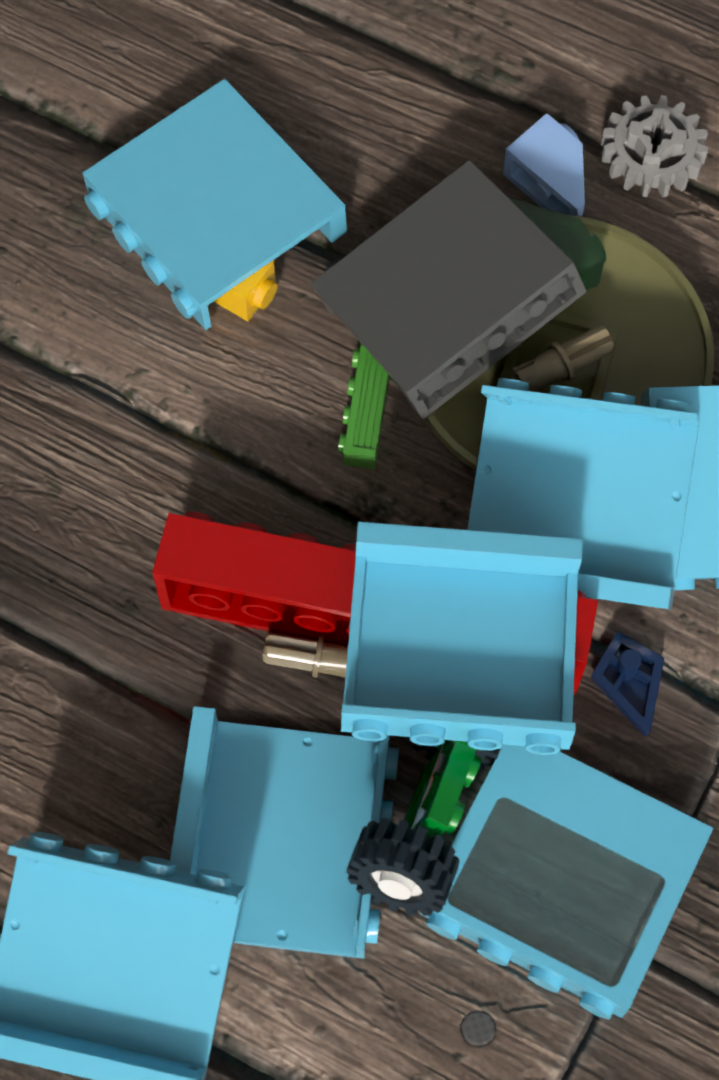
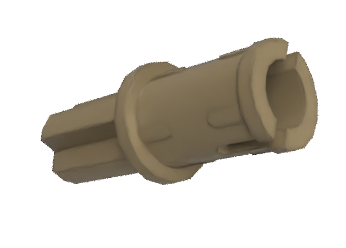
[511,326,614,392]
[262,633,348,678]

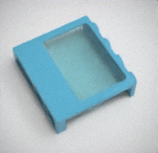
[420,744,713,1019]

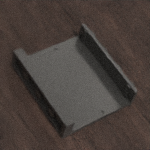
[311,160,587,420]

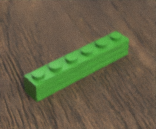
[338,344,390,469]

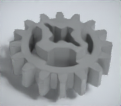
[601,95,709,197]

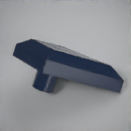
[591,631,664,736]

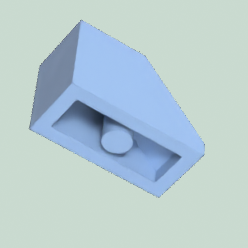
[503,113,585,217]

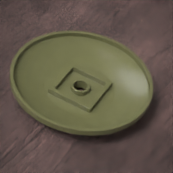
[425,214,714,471]

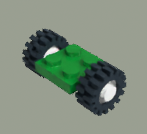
[346,737,500,916]

